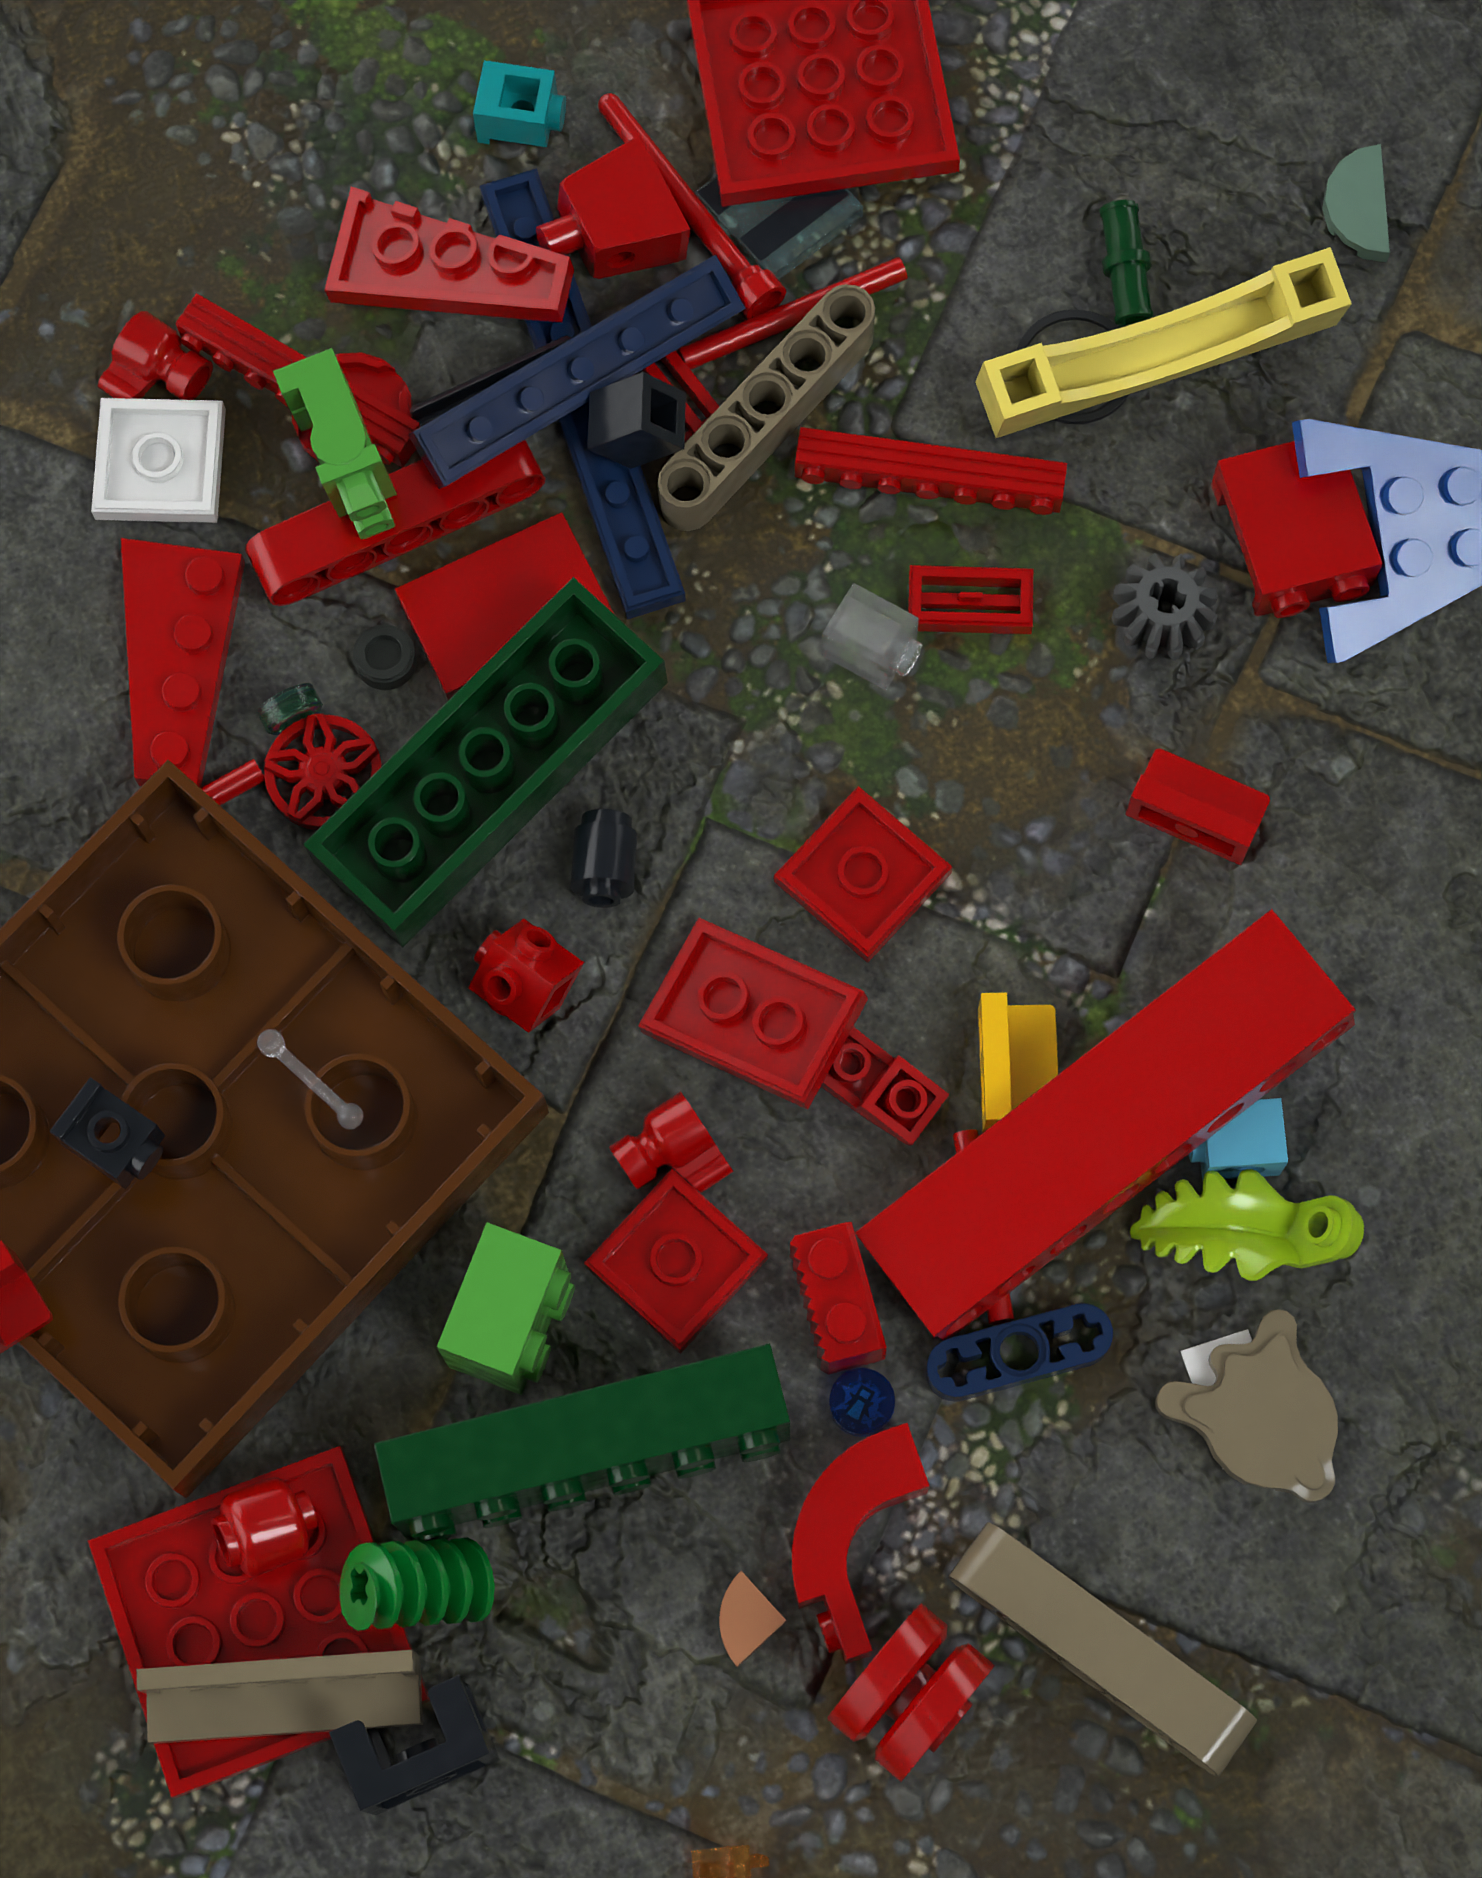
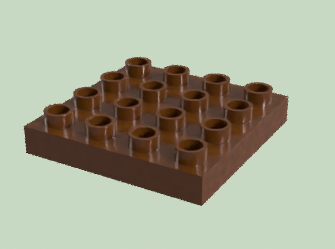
[0,760,549,1499]

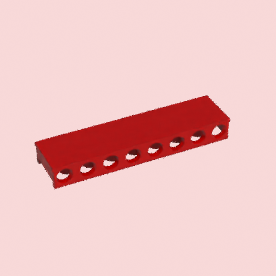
[855,909,1356,1341]

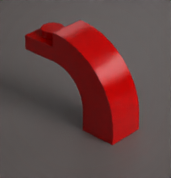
[792,1423,930,1664]

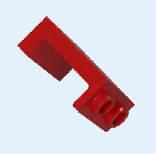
[1211,441,1383,618]

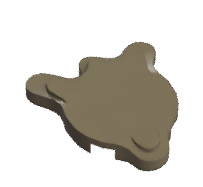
[1155,1309,1338,1503]

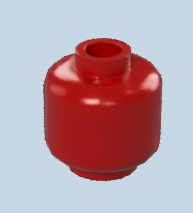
[211,1477,317,1576]

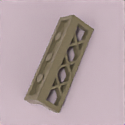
[137,1650,423,1744]

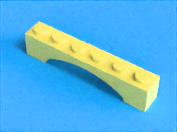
[975,247,1352,438]

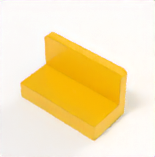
[978,992,1058,1133]

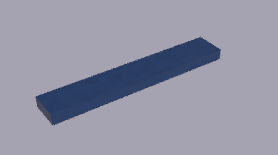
[408,255,746,489]

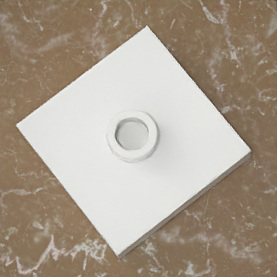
[91,398,226,523]

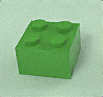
[437,1222,575,1395]

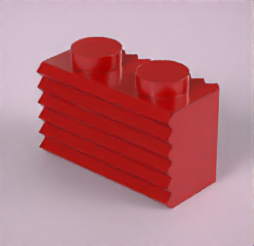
[790,1222,887,1375]

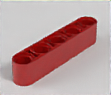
[245,439,546,606]

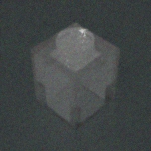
[822,583,923,690]

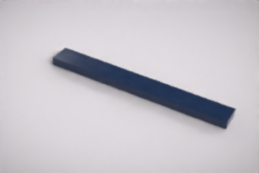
[480,168,686,620]

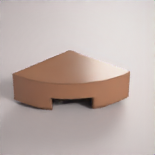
[719,1571,786,1668]

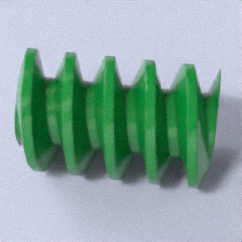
[339,1537,495,1631]

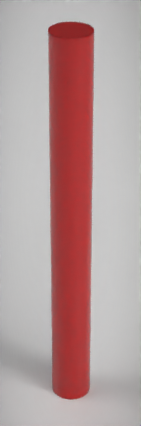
[678,257,908,370]

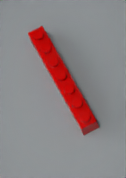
[176,293,421,468]
[795,427,1067,515]

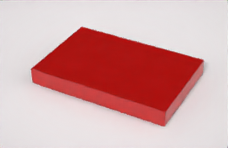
[395,512,615,700]
[638,918,868,1110]

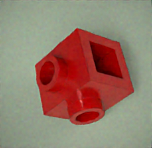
[468,918,584,1033]

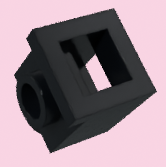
[50,1077,165,1190]

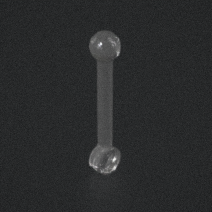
[257,1029,363,1129]

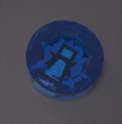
[829,1368,895,1437]

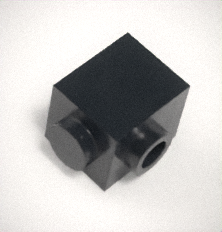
[588,372,686,469]

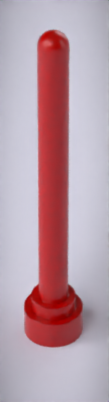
[598,93,786,319]

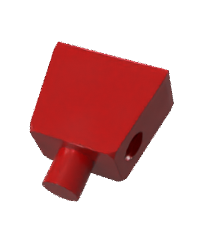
[536,135,690,279]

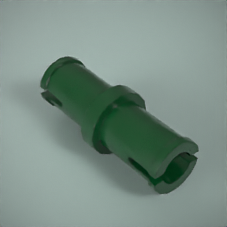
[1099,199,1154,327]

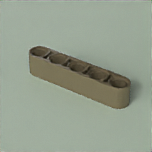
[658,284,875,531]
[948,1522,1257,1777]

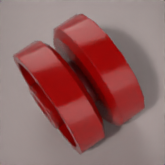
[827,1603,995,1783]

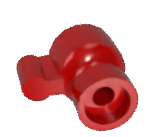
[98,311,213,400]
[609,1091,734,1193]

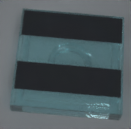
[694,176,863,280]

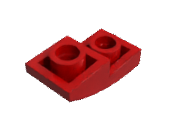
[821,1026,949,1146]

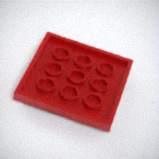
[686,0,960,207]
[88,1446,430,1799]

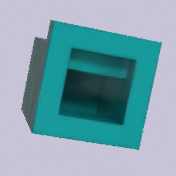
[473,60,566,147]

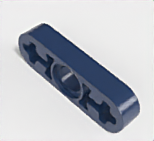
[926,1303,1113,1402]

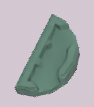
[1322,144,1390,263]

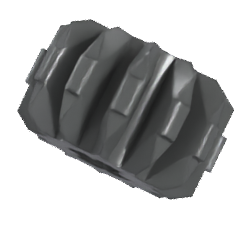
[1112,552,1218,661]

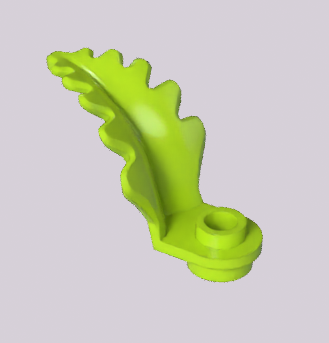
[1130,1169,1364,1281]

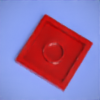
[774,786,953,963]
[584,1168,768,1354]

